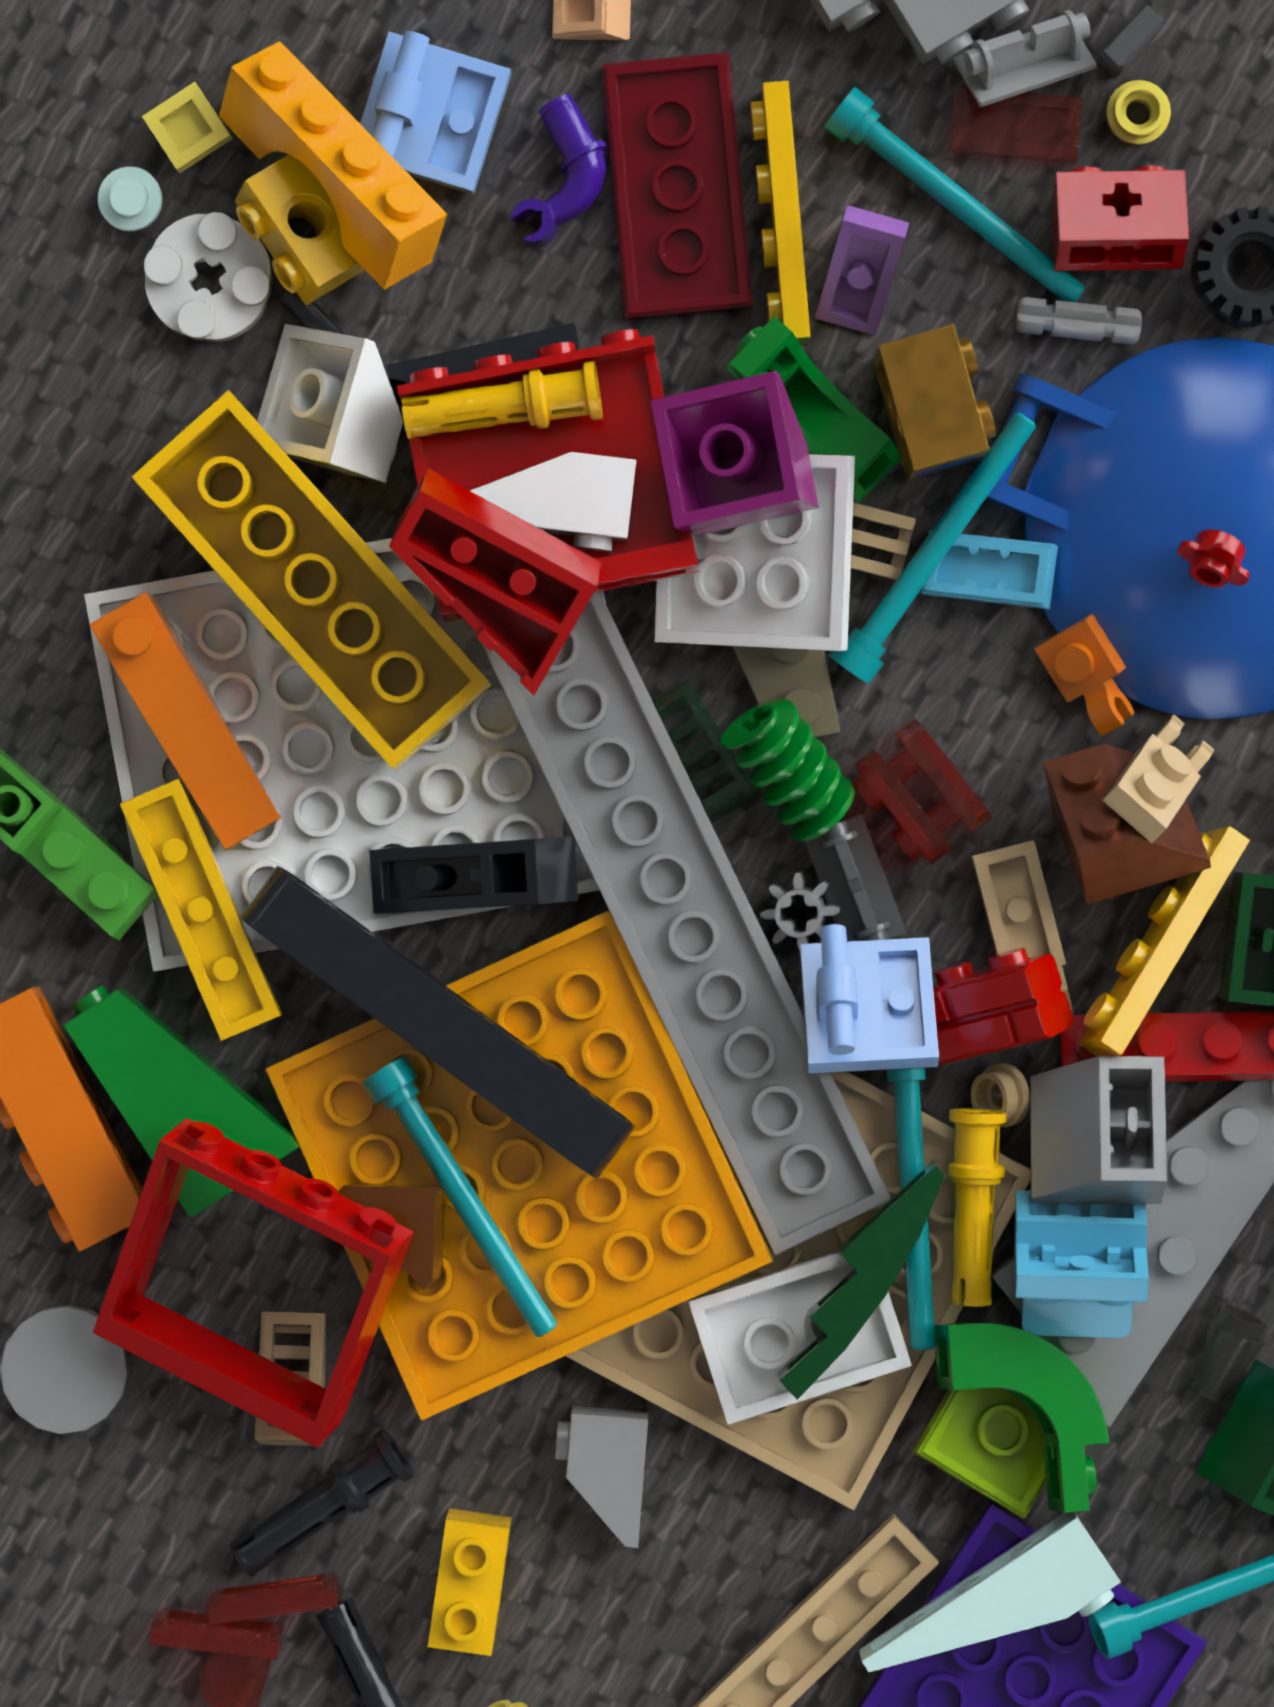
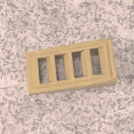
[255,1312,326,1446]

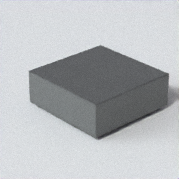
[1098,5,1164,77]

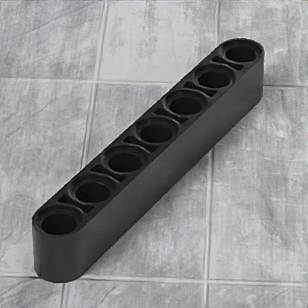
[240,865,636,1179]

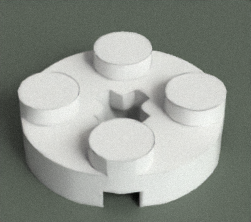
[144,212,273,342]

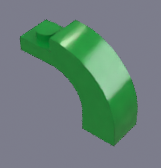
[725,316,902,504]
[935,1323,1109,1513]

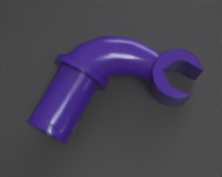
[511,94,607,247]

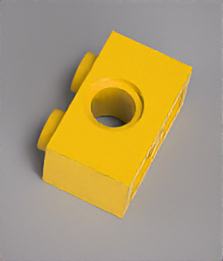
[234,154,364,306]
[428,1508,512,1656]

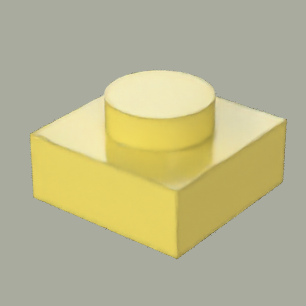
[142,82,232,174]

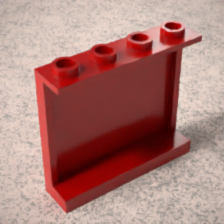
[397,329,699,622]

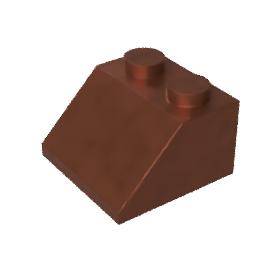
[1043,743,1211,904]

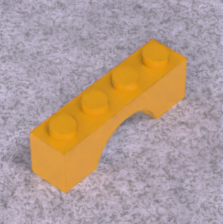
[219,41,447,290]

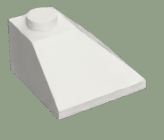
[257,324,403,483]

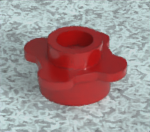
[1177,529,1250,588]

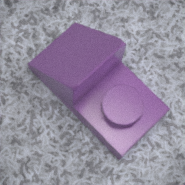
[815,205,909,336]

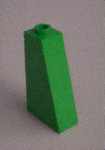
[63,985,299,1219]

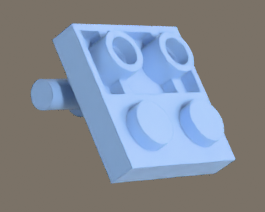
[360,30,512,195]
[800,924,939,1074]

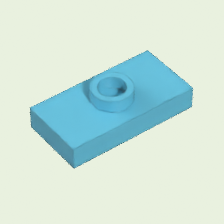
[921,530,1058,610]

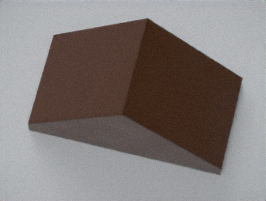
[338,1184,445,1289]

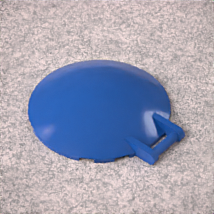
[986,337,1274,720]

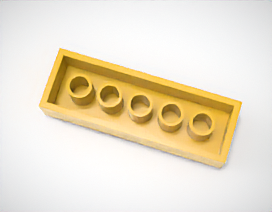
[132,390,492,770]

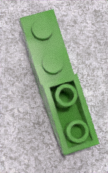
[0,749,158,940]

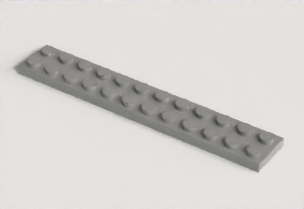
[476,592,891,1255]

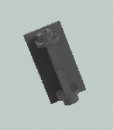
[804,814,907,942]

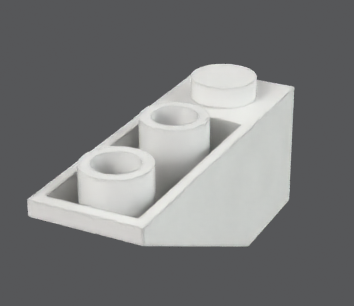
[470,452,636,552]

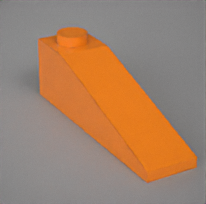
[89,592,282,850]

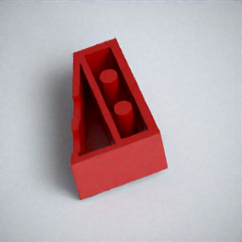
[389,468,602,696]

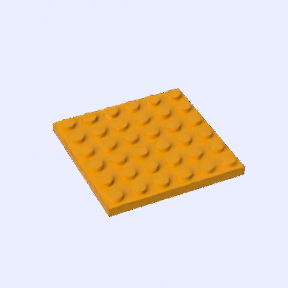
[266,910,774,1421]

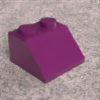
[651,371,819,536]

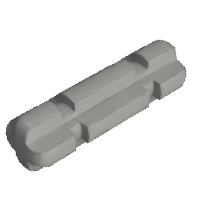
[1016,297,1142,345]

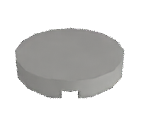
[0,1305,130,1434]

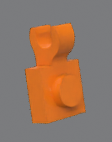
[1034,613,1135,736]

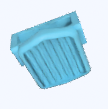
[1014,1188,1149,1338]

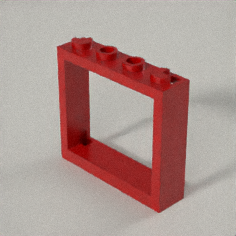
[93,1118,414,1448]

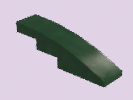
[778,1161,945,1400]

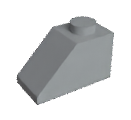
[555,1406,648,1548]

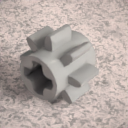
[760,872,842,951]

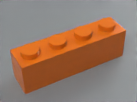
[0,986,143,1252]

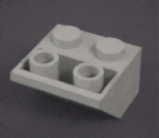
[1030,1056,1167,1204]

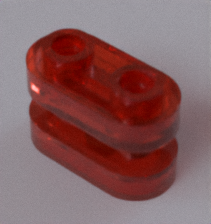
[852,718,993,865]

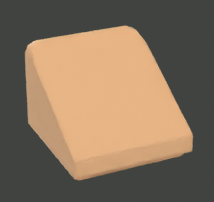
[552,0,631,41]

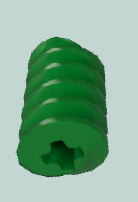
[721,699,855,842]

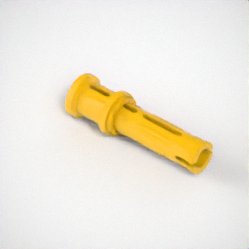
[402,361,603,439]
[947,1108,1007,1307]

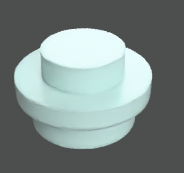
[98,167,163,232]

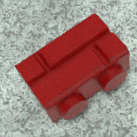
[933,947,1074,1065]

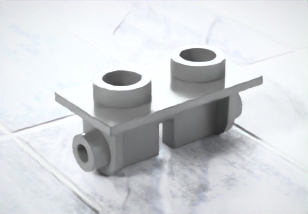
[953,10,1097,107]

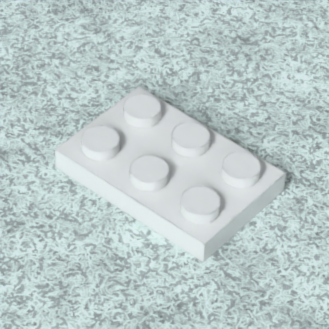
[688,1251,912,1425]

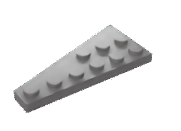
[991,1080,1274,1428]

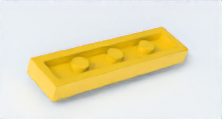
[750,80,810,345]
[120,779,282,1041]
[1079,826,1250,1057]

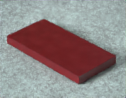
[602,52,753,320]

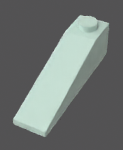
[859,1512,1121,1672]

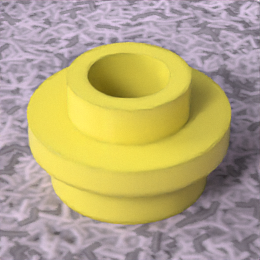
[1106,80,1171,145]

